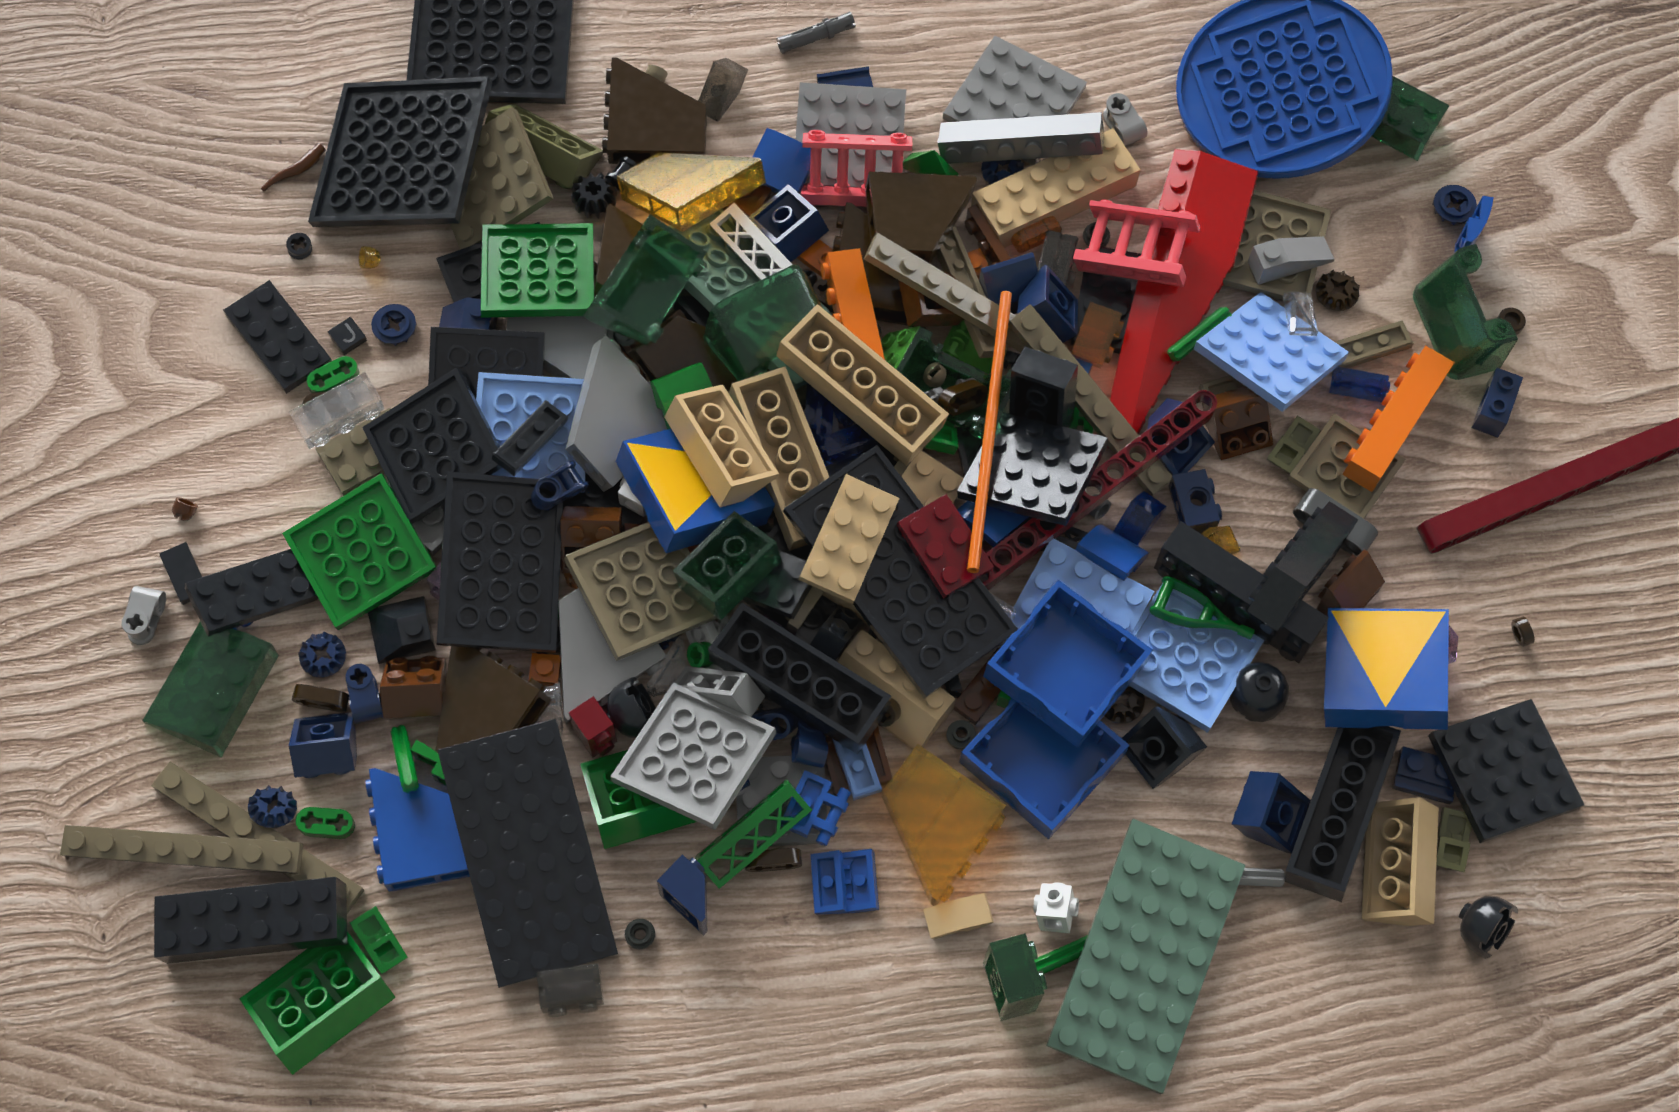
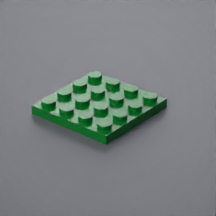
[481,223,594,318]
[282,473,438,630]

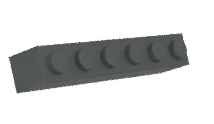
[938,112,1104,164]

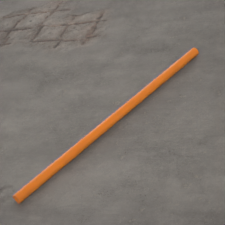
[967,291,1012,573]

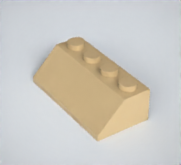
[664,385,779,507]
[838,629,956,753]
[1362,797,1439,926]

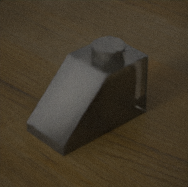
[698,58,749,122]

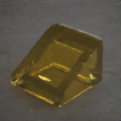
[1202,525,1241,554]

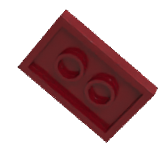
[896,494,994,598]

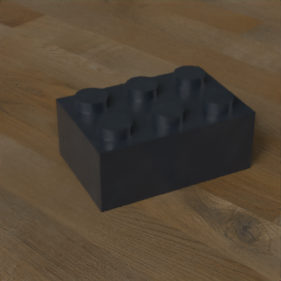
[1009,347,1078,428]

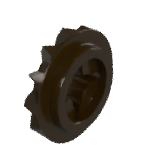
[1316,270,1360,311]
[1104,686,1145,723]

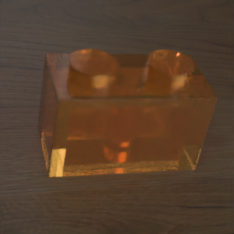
[1071,302,1124,369]

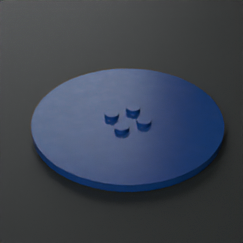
[1176,0,1392,179]

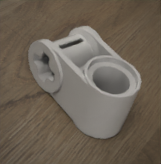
[1103,93,1148,147]
[122,586,166,645]

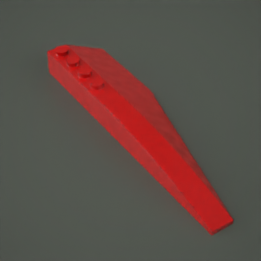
[1107,149,1258,448]

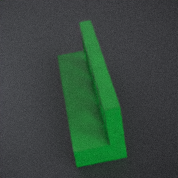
[695,779,812,889]

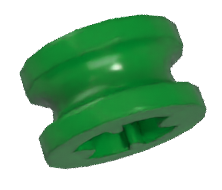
[687,641,713,668]

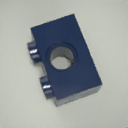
[1471,368,1523,438]
[1168,469,1222,534]

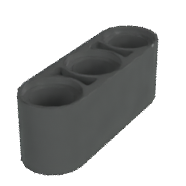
[1293,488,1378,556]

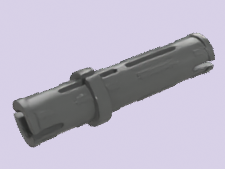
[776,12,856,54]

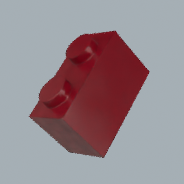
[568,696,617,758]

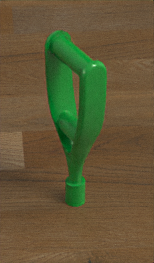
[1150,576,1255,640]

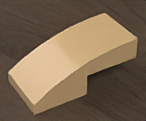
[923,893,994,940]

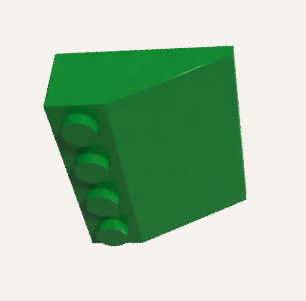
[580,750,697,849]
[239,931,396,1075]

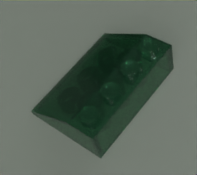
[142,621,279,758]

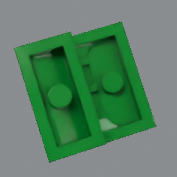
[650,362,713,429]

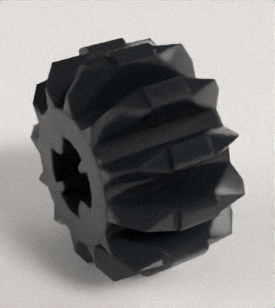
[571,172,617,219]

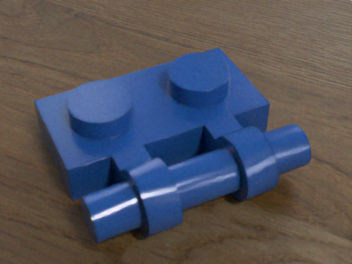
[780,770,851,846]

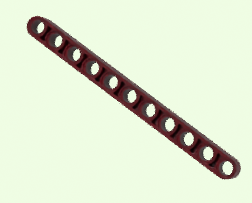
[983,390,1217,590]
[1416,417,1679,554]

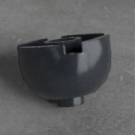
[1229,662,1289,722]
[606,677,656,738]
[1459,896,1518,959]

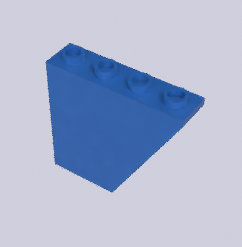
[365,768,470,892]

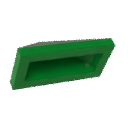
[903,150,959,176]

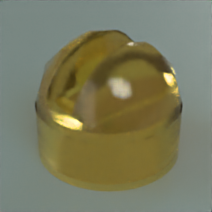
[359,246,381,269]

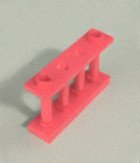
[801,130,912,207]
[1073,200,1200,287]

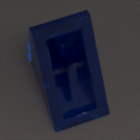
[1113,491,1167,546]

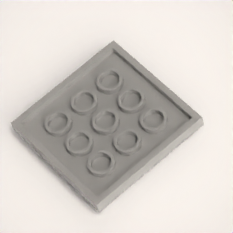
[943,36,1087,165]
[795,82,906,188]
[610,683,776,830]

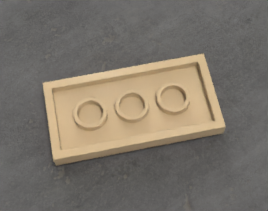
[798,474,900,604]

